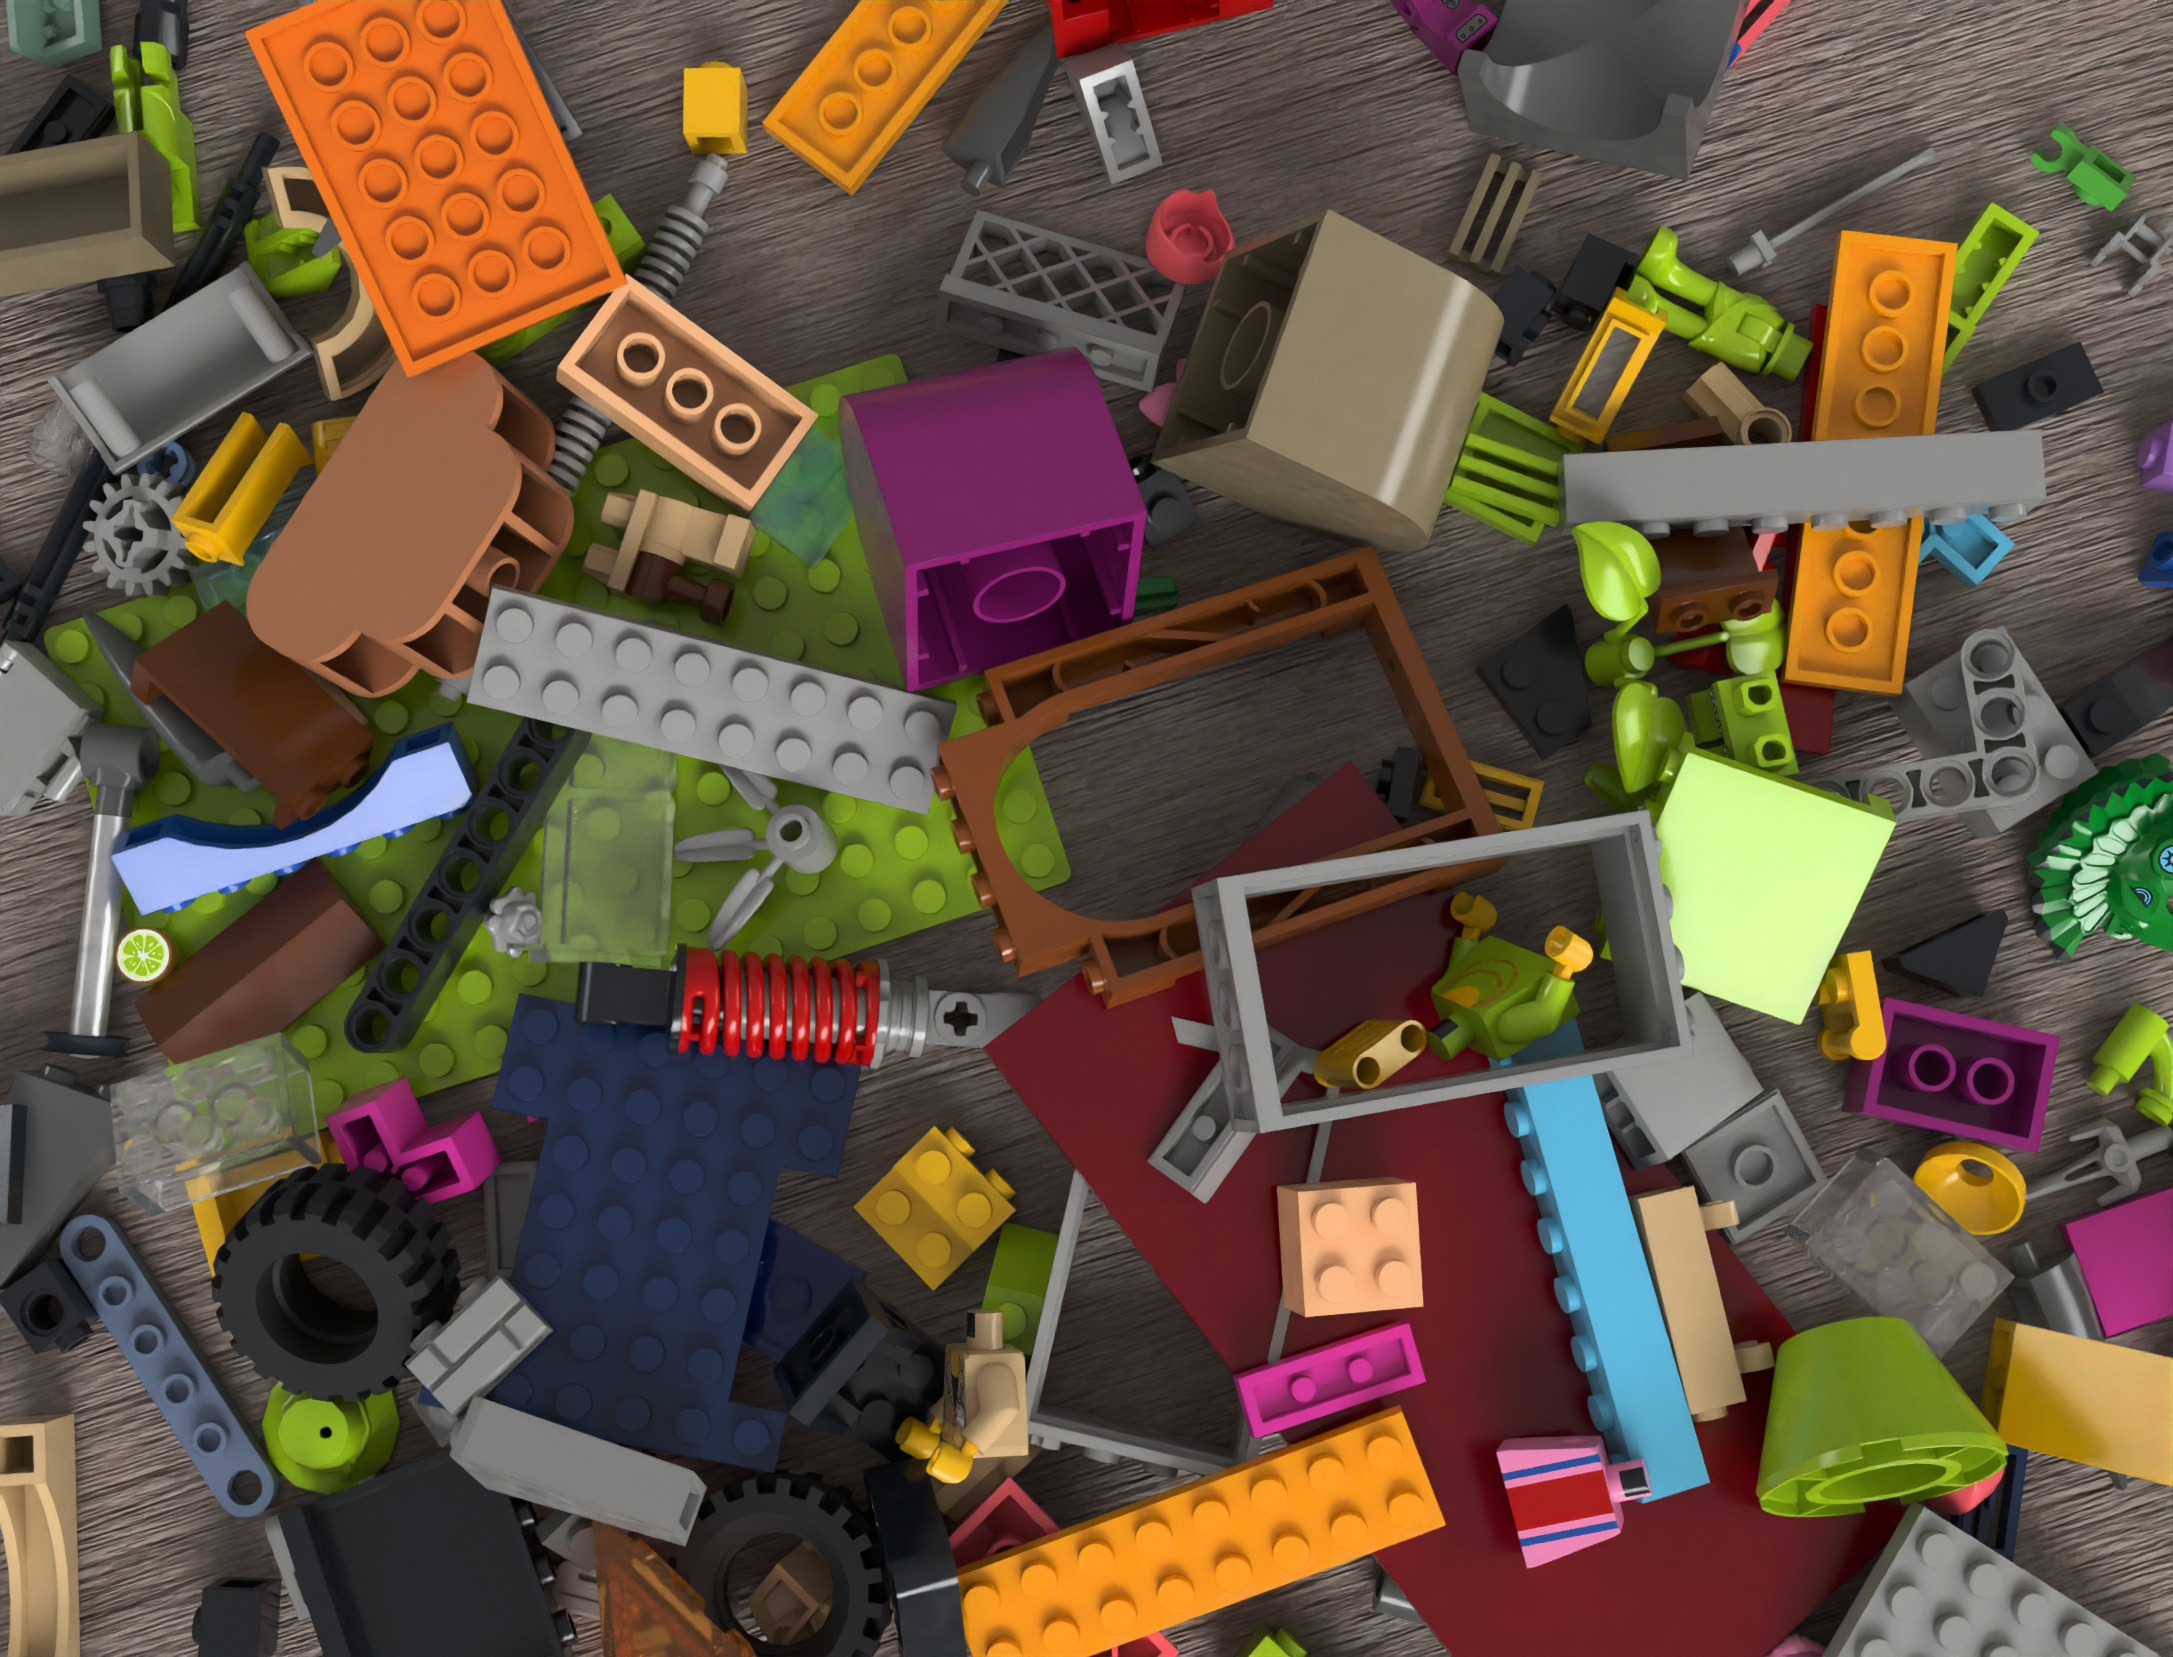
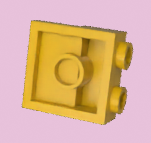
[853,1125,1018,1291]

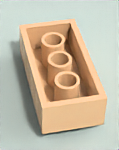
[556,273,819,517]

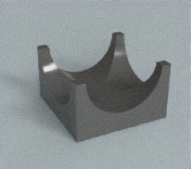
[1457,0,1750,181]

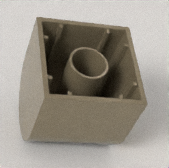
[1150,208,1504,552]

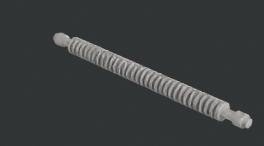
[435,153,728,703]

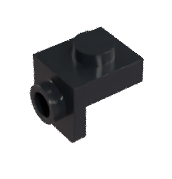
[1128,453,1201,550]

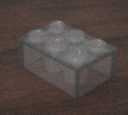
[110,1032,322,1216]
[1783,1146,2015,1360]

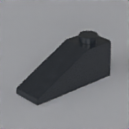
[2055,634,2173,758]

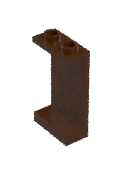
[1603,415,1779,635]
[130,599,375,830]

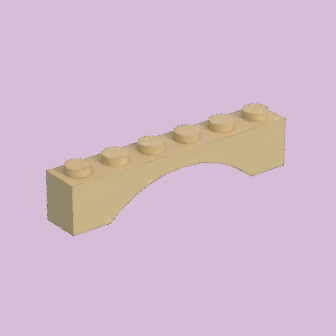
[0,1413,80,1657]

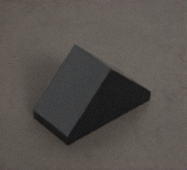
[1881,908,2008,998]

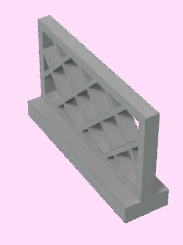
[935,210,1188,393]

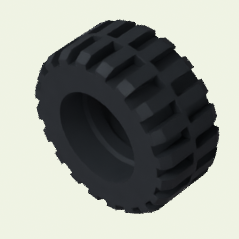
[211,1163,461,1402]

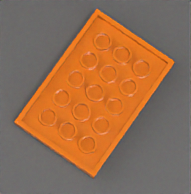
[244,0,629,378]

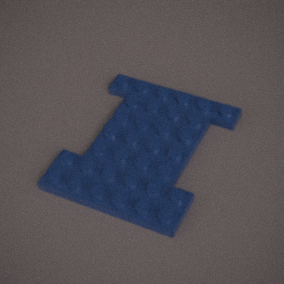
[417,993,862,1473]

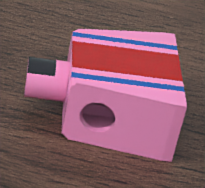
[1496,1436,1652,1569]

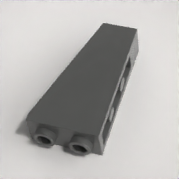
[0,1063,149,1290]

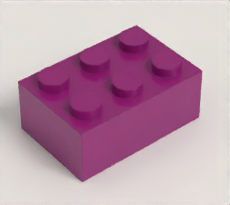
[1841,997,2060,1153]

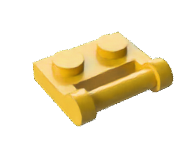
[1813,950,1886,1060]

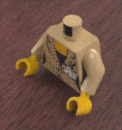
[895,1309,1028,1483]

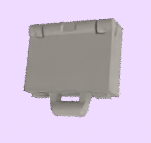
[0,640,106,817]

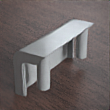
[48,261,313,476]

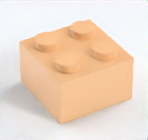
[1277,1177,1423,1317]

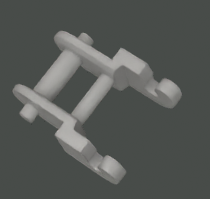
[2089,213,2173,297]

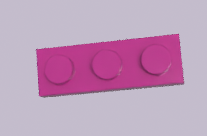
[1233,1320,1426,1439]

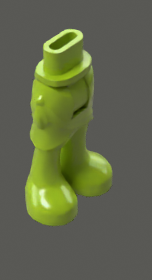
[1624,224,1813,382]

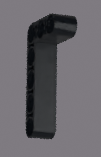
[863,1457,967,1657]

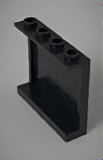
[277,1447,579,1657]

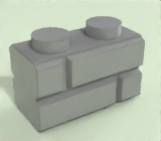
[404,1275,554,1417]

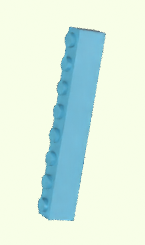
[1488,1017,1710,1504]

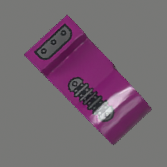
[1391,0,1498,75]

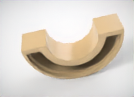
[261,165,398,401]

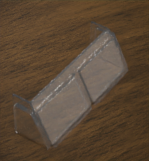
[507,610,678,968]

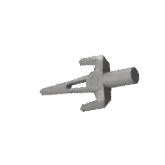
[2025,1118,2173,1207]

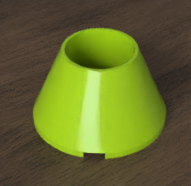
[1756,1316,2009,1517]

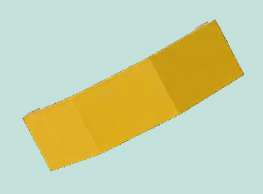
[1980,1317,2173,1487]

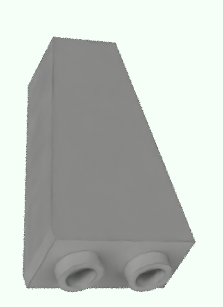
[449,1396,707,1546]

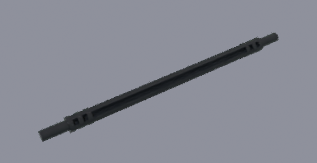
[0,131,281,646]

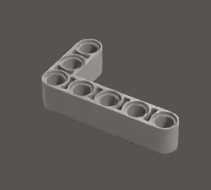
[1800,629,2040,823]

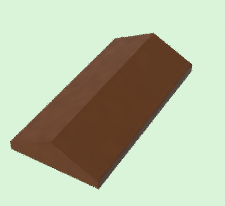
[134,857,388,1093]

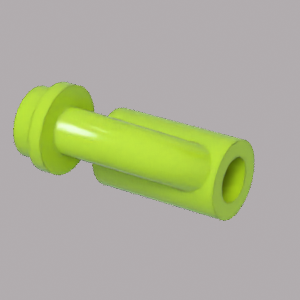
[2086,1003,2173,1127]

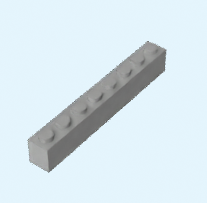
[1557,429,2047,540]

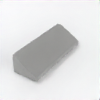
[1147,1024,1309,1203]

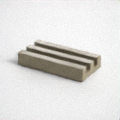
[1446,152,1543,279]

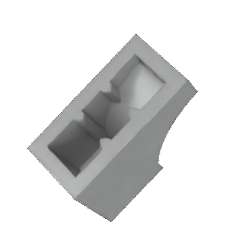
[1064,42,1163,185]

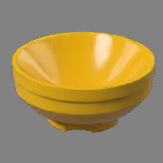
[1913,1141,2026,1235]

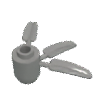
[673,764,838,952]

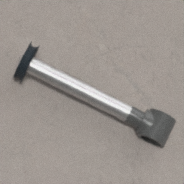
[39,722,160,1059]

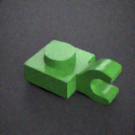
[2030,124,2136,212]

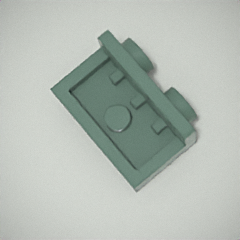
[6,0,103,68]

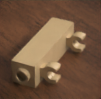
[1627,1186,1775,1422]

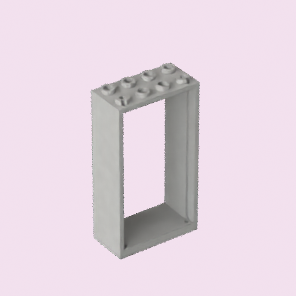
[1191,809,1696,1133]
[1026,1016,1340,1478]

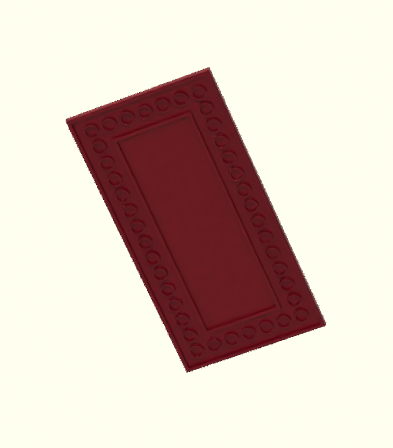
[981,761,1930,1657]

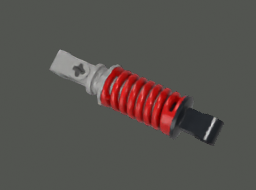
[573,943,1041,1070]

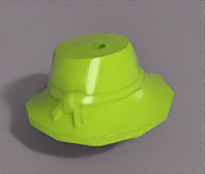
[262,1381,401,1495]

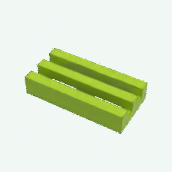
[1448,432,1560,527]

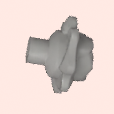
[483,886,544,958]

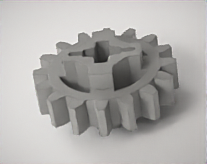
[83,473,201,597]

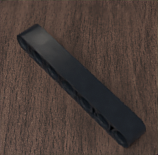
[344,717,592,1053]

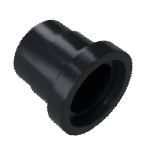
[96,273,157,332]

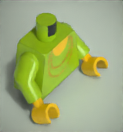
[1426,892,1593,1062]

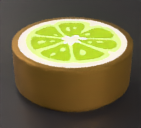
[114,926,179,985]

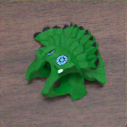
[2025,753,2173,961]

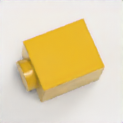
[683,61,748,154]

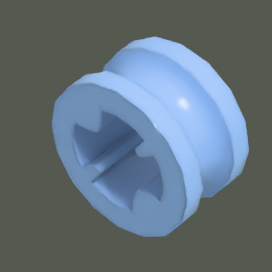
[137,441,197,491]

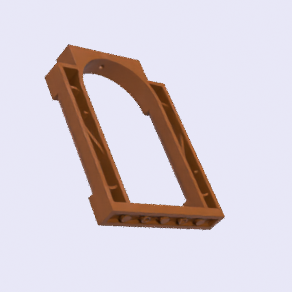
[930,546,1509,1009]

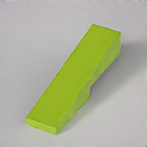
[1941,202,2040,378]

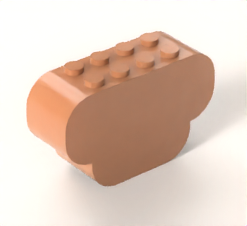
[246,352,574,698]

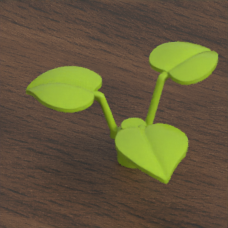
[1571,521,1787,793]

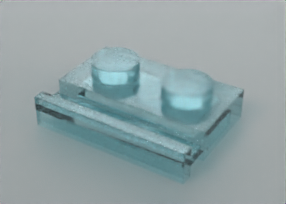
[746,426,854,569]

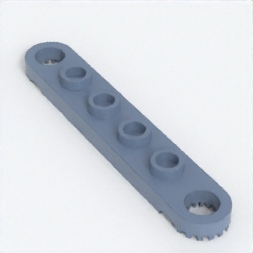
[59,1214,281,1517]

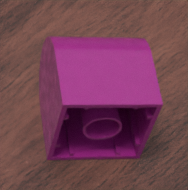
[838,347,1147,693]

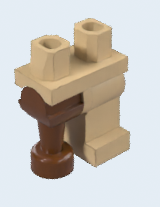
[583,489,757,627]

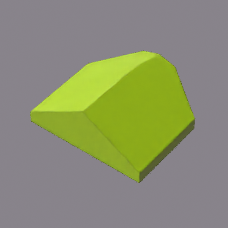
[244,208,341,299]

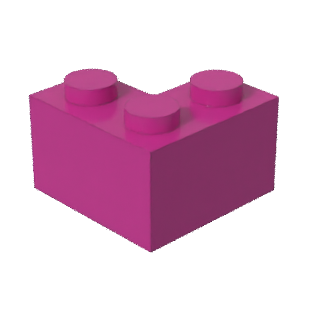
[324,1076,503,1204]

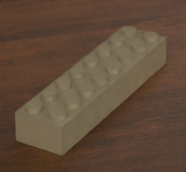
[0,131,175,297]

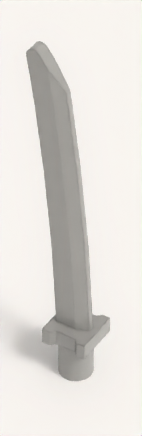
[1726,147,1937,277]

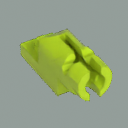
[110,42,202,233]

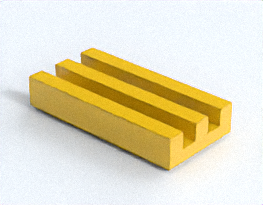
[1417,760,1545,832]

